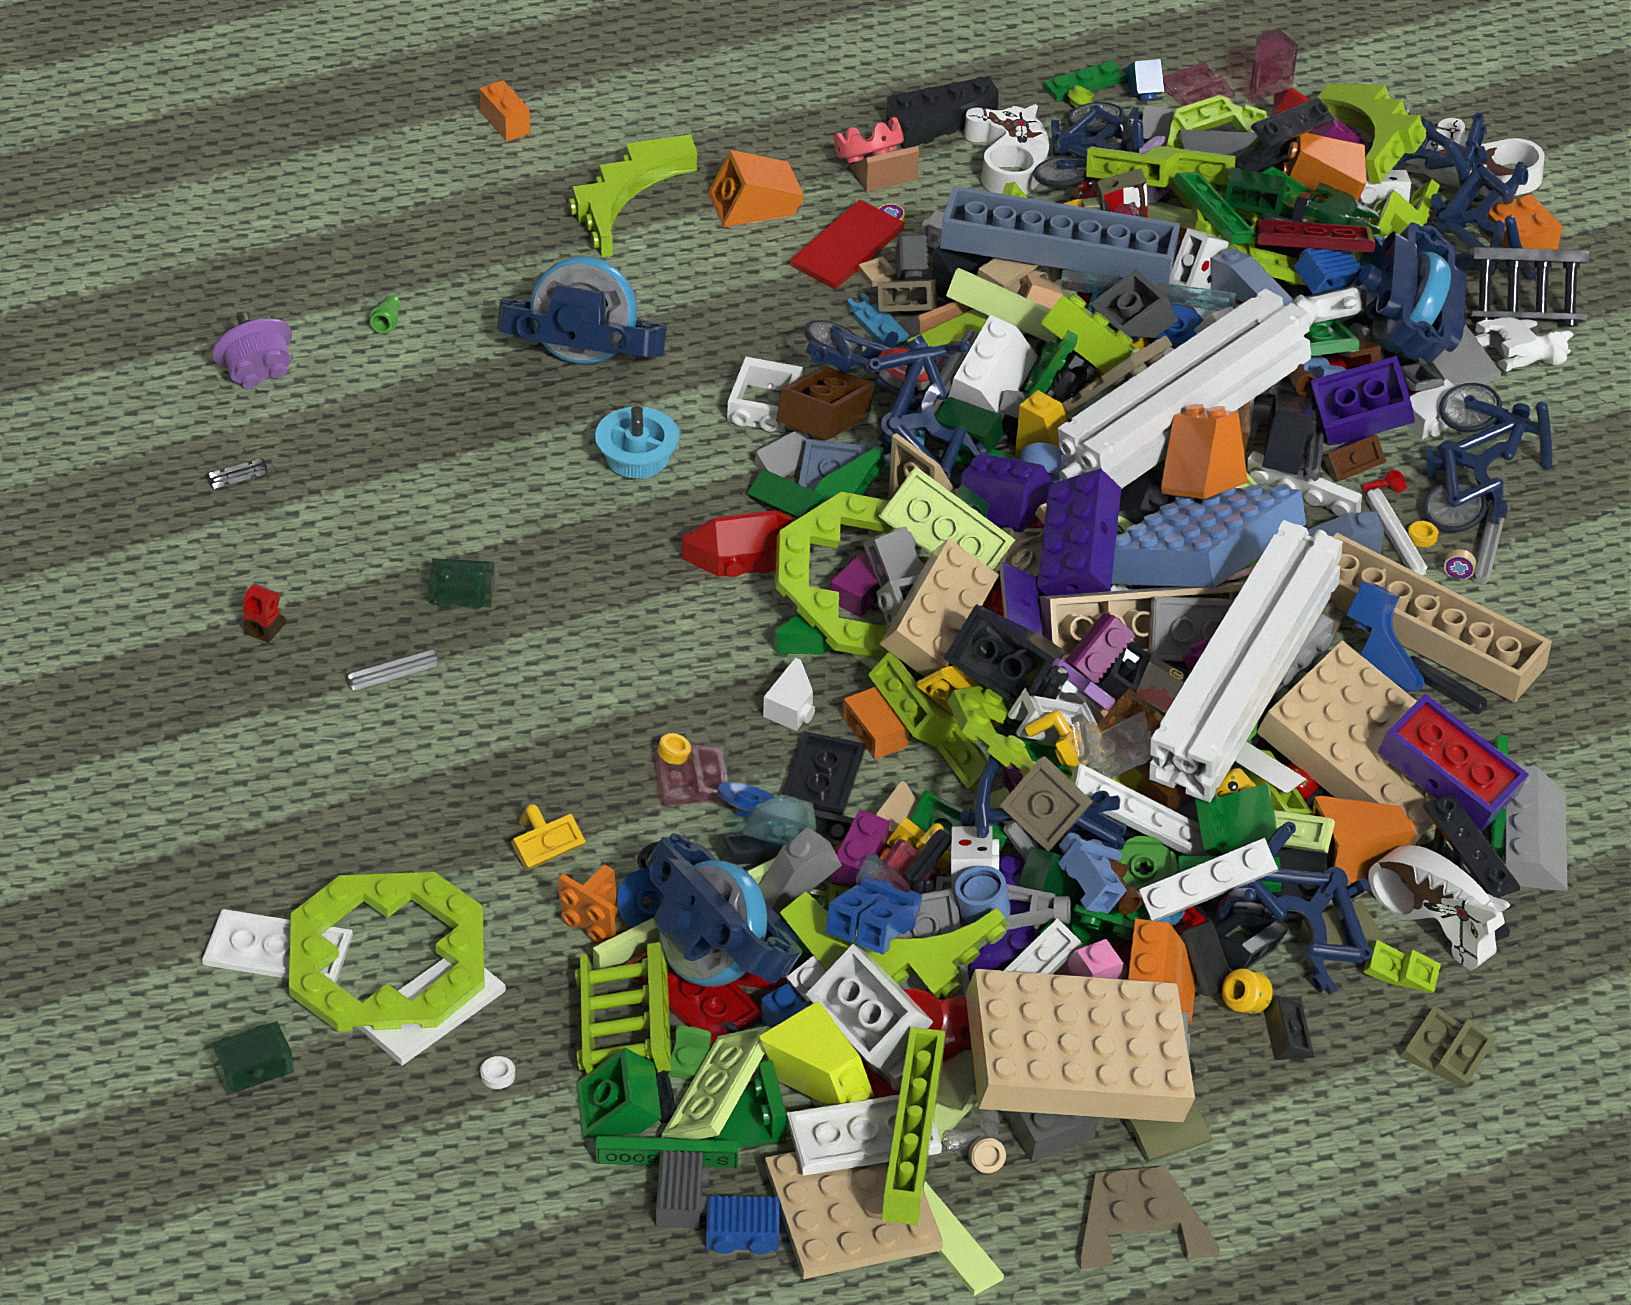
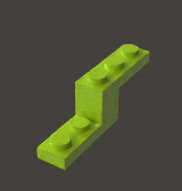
[1086,146,1235,187]
[1358,179,1440,258]
[868,652,988,792]

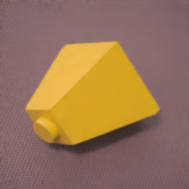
[1015,390,1069,457]

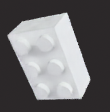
[806,944,933,1073]

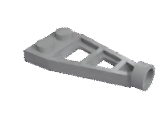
[935,876,1071,930]

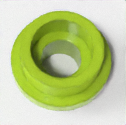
[1067,85,1094,107]

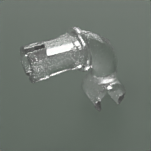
[942,1093,1000,1152]

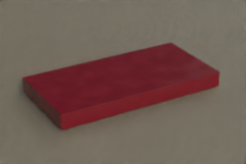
[1255,219,1375,252]

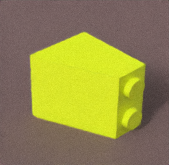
[759,1001,874,1106]

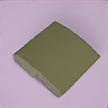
[1400,1005,1496,1087]
[1123,1101,1212,1162]

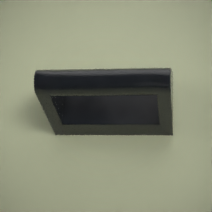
[1214,913,1289,971]

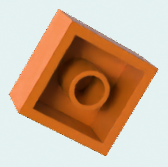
[1480,194,1563,250]

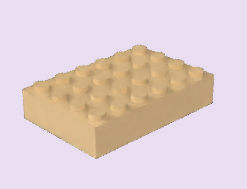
[1257,641,1436,846]
[966,969,1195,1122]

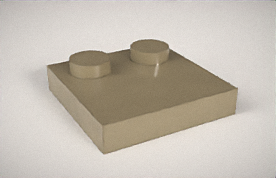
[1000,756,1093,851]

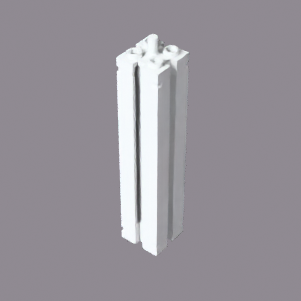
[1058,288,1311,489]
[1149,520,1343,803]

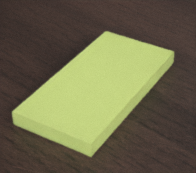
[879,466,1016,571]
[661,1026,771,1139]

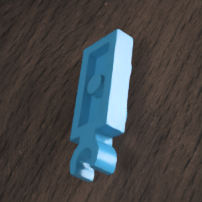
[847,293,910,347]

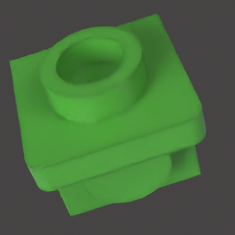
[668,1025,711,1081]

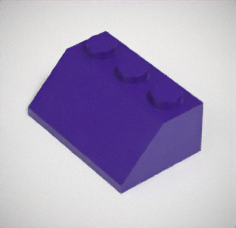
[1310,356,1415,446]
[961,453,1053,532]

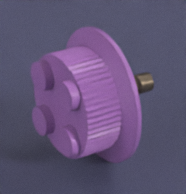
[212,313,292,389]

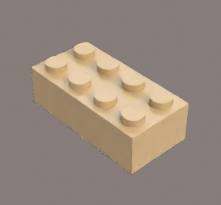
[880,538,999,677]

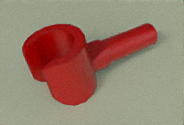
[1362,469,1407,493]

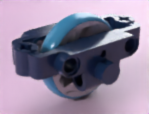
[1356,222,1466,362]
[496,256,667,364]
[646,833,802,987]

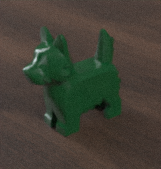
[1303,182,1381,235]

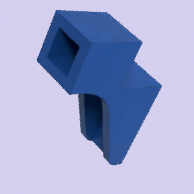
[1347,581,1424,693]

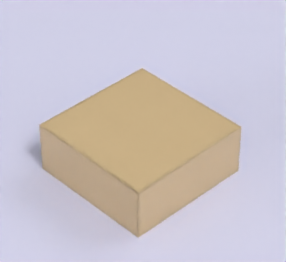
[858,256,897,287]

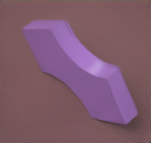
[1058,660,1116,711]

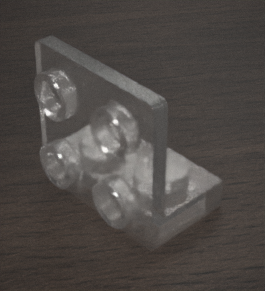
[1071,712,1154,779]

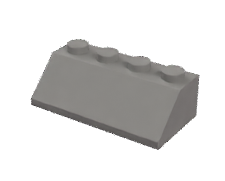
[1502,765,1568,891]

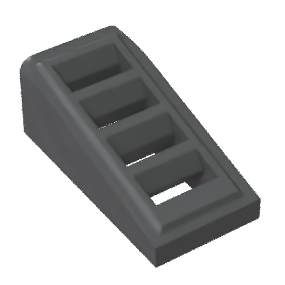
[1400,362,1445,391]

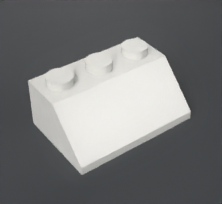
[948,315,1038,420]

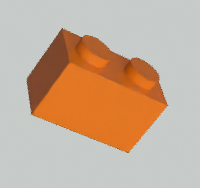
[479,80,530,142]
[843,686,910,760]

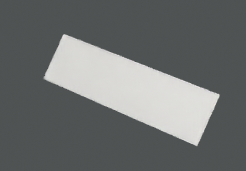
[1235,742,1306,793]

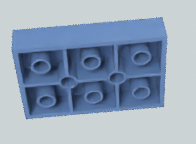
[1112,485,1306,588]

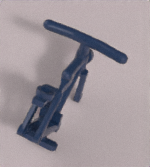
[1367,109,1488,211]
[1431,162,1535,280]
[864,334,987,479]
[961,755,1127,856]
[1214,821,1373,995]

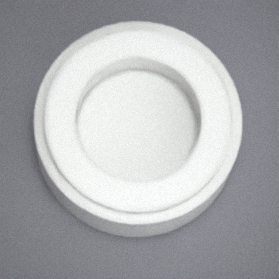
[480,1056,515,1089]

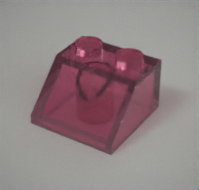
[1248,28,1299,104]

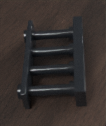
[1227,98,1334,173]
[1467,247,1589,326]
[1419,794,1521,941]

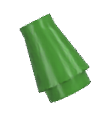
[369,295,401,333]

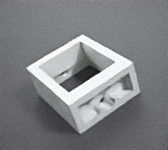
[727,357,803,432]

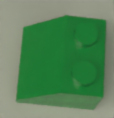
[576,1047,661,1139]

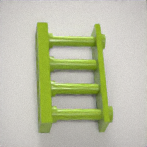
[575,942,672,1074]

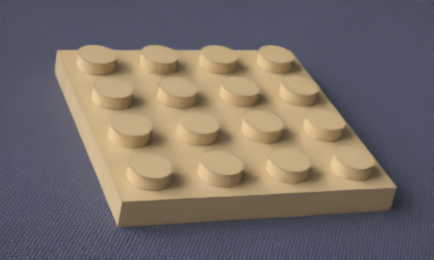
[765,1151,943,1279]

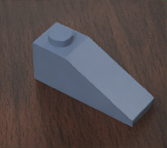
[1210,248,1293,306]
[1307,511,1384,554]

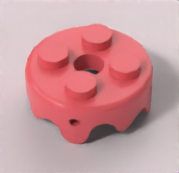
[834,117,904,163]

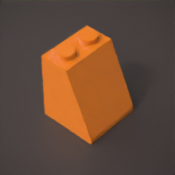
[1280,133,1366,202]
[708,150,804,227]
[1161,404,1248,499]
[1312,796,1415,883]
[1127,919,1197,1024]

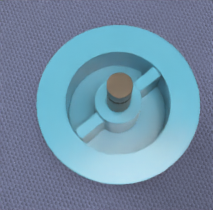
[595,406,679,479]

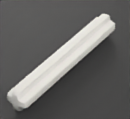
[1366,488,1427,576]

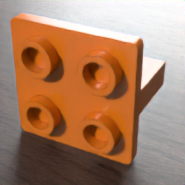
[558,864,618,944]

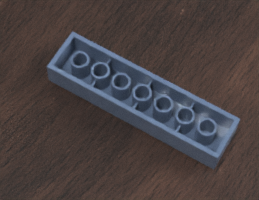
[940,186,1180,286]

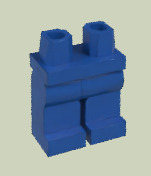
[825,877,922,955]

